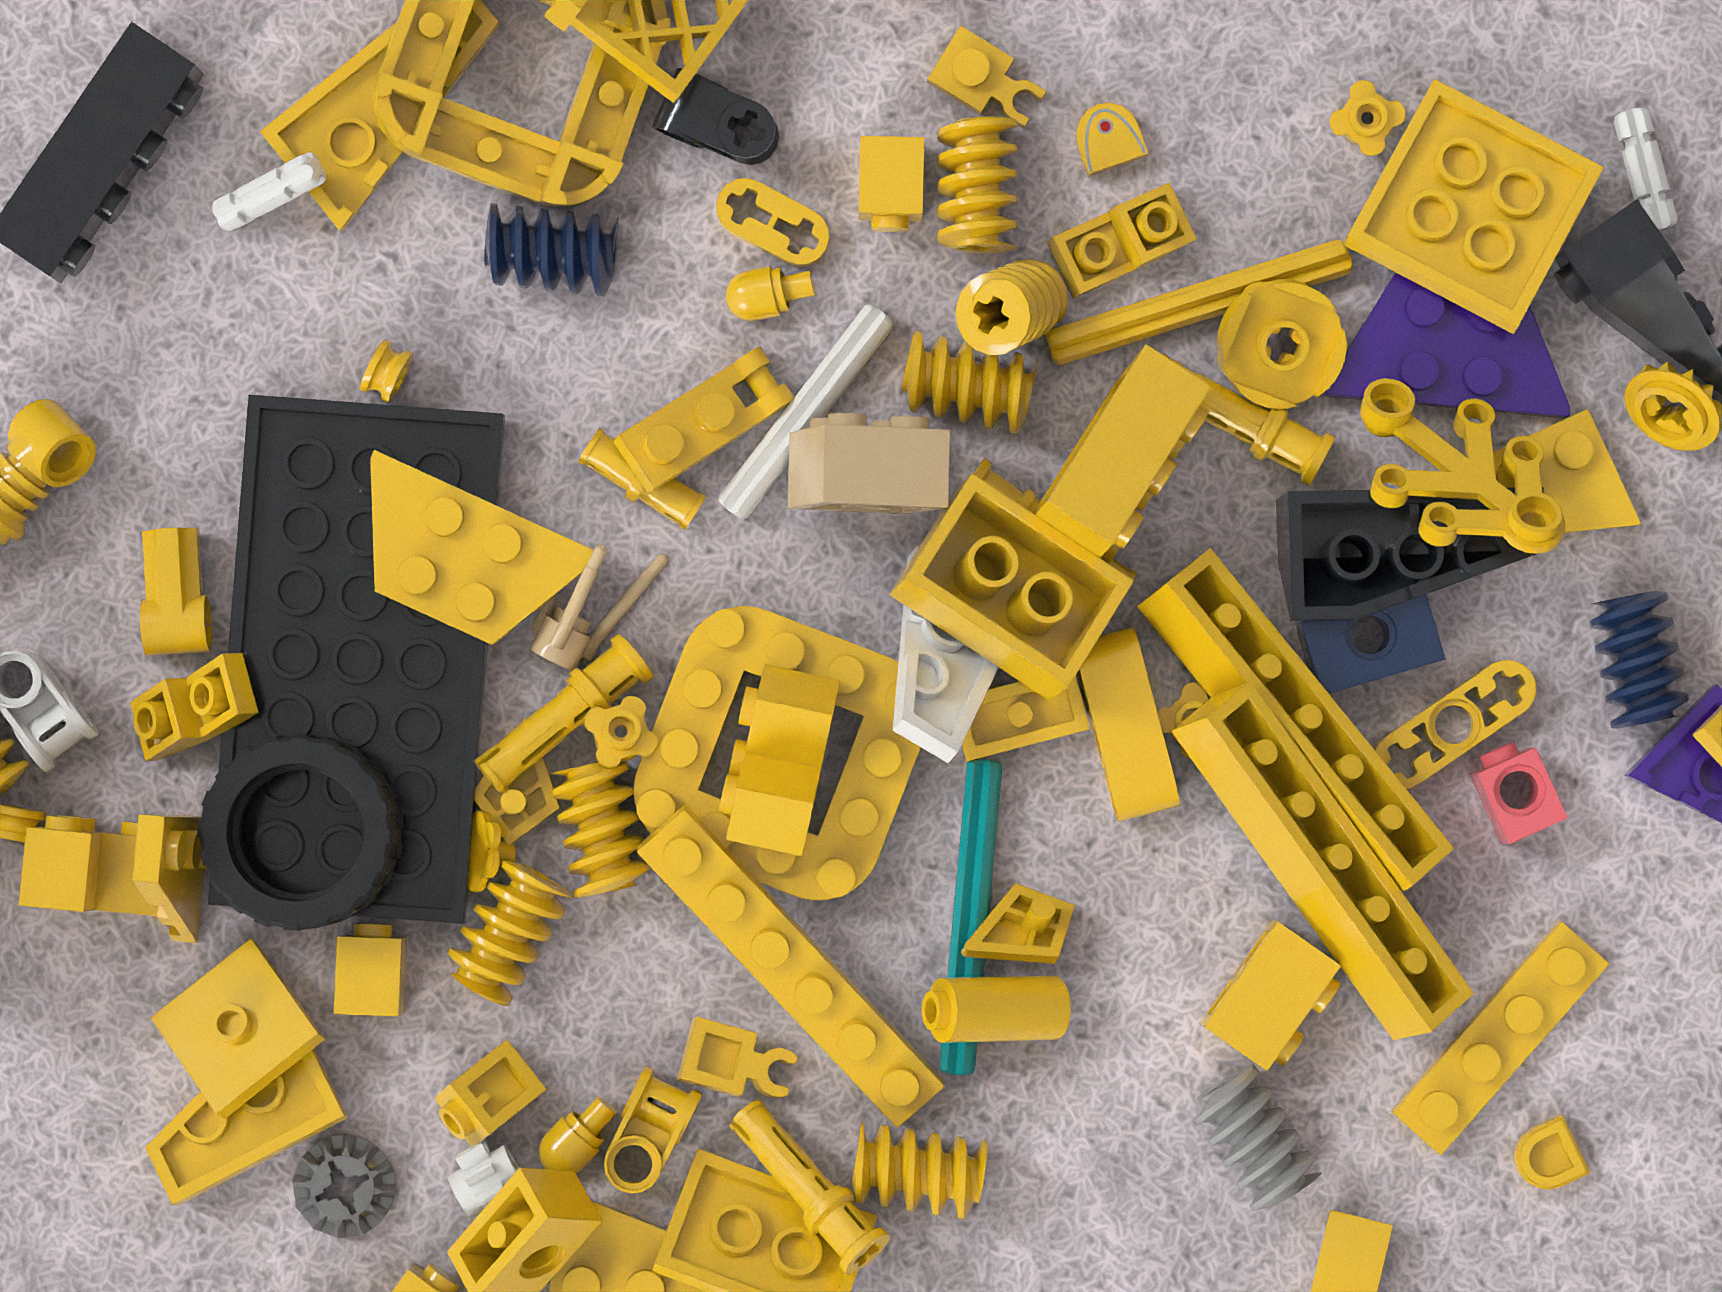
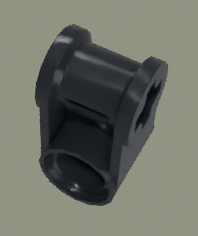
[652,68,780,165]

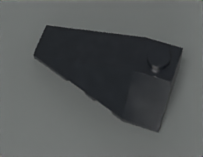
[1554,199,1722,404]
[1276,487,1544,621]

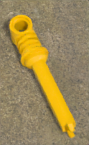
[0,399,96,545]

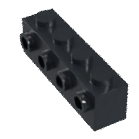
[0,21,204,283]

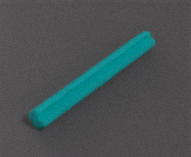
[939,759,1003,1076]

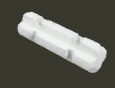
[1614,107,1678,231]
[212,152,326,231]

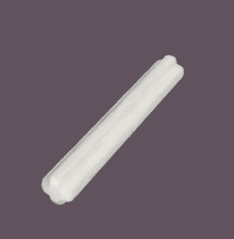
[719,304,893,520]

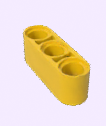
[1078,627,1180,822]

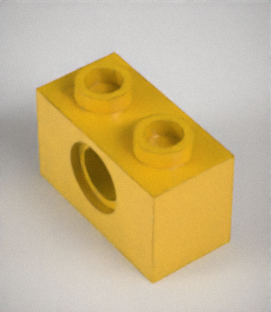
[447,1167,602,1292]

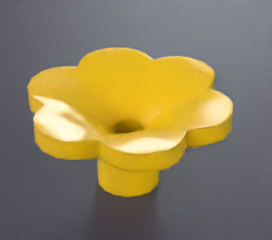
[467,811,516,892]

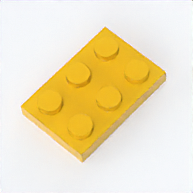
[652,1148,878,1292]

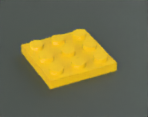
[1344,79,1604,334]

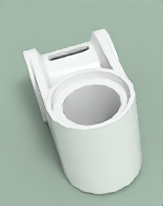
[0,650,99,773]

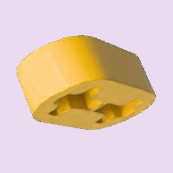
[716,178,829,268]

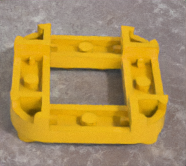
[374,0,670,208]
[634,606,921,900]

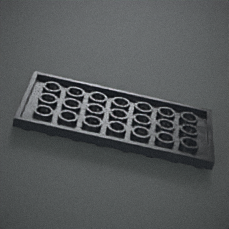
[208,394,505,924]

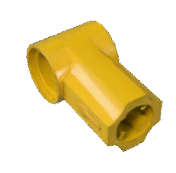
[140,527,213,656]

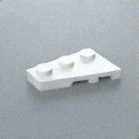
[893,545,999,763]

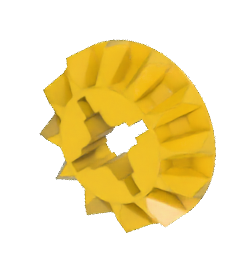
[1624,362,1722,451]

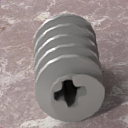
[1194,1064,1322,1211]

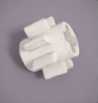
[448,1140,519,1218]

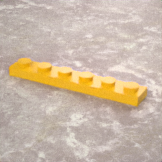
[637,804,945,1128]

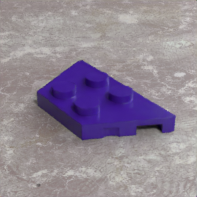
[1323,273,1570,418]

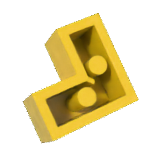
[719,664,840,856]
[18,815,159,916]

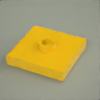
[150,938,325,1119]

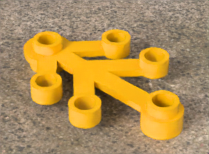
[1360,378,1565,554]

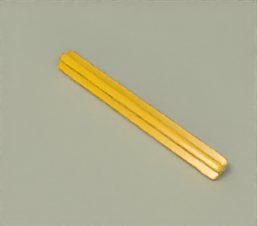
[1046,239,1353,365]

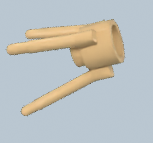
[529,544,668,671]

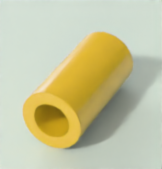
[922,975,1071,1043]

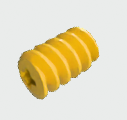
[937,117,1018,254]
[955,259,1069,355]
[900,330,1038,435]
[549,761,650,899]
[447,860,574,1006]
[852,1121,988,1220]

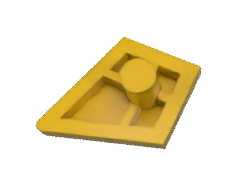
[474,718,560,845]
[961,883,1075,964]

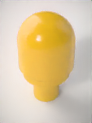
[725,266,816,321]
[539,1096,617,1174]

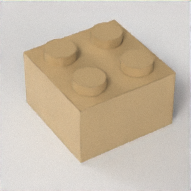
[788,413,950,514]

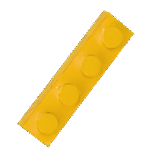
[1390,921,1609,1155]

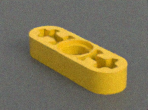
[1373,660,1536,789]

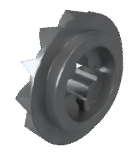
[292,1135,396,1238]

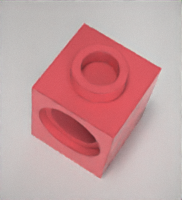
[1469,741,1568,844]

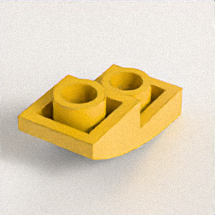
[1047,182,1197,299]
[130,653,259,762]
[1311,1210,1393,1292]

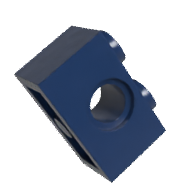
[1295,594,1446,694]

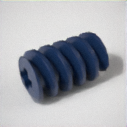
[484,203,619,297]
[1589,591,1689,729]

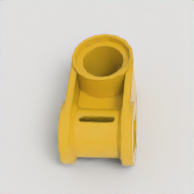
[604,1065,703,1194]

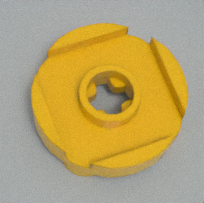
[1216,279,1347,409]

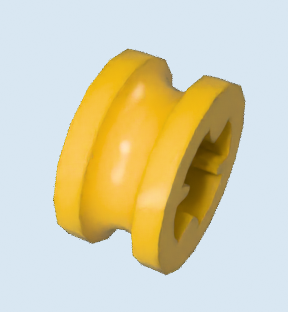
[360,339,414,404]
[0,804,47,842]

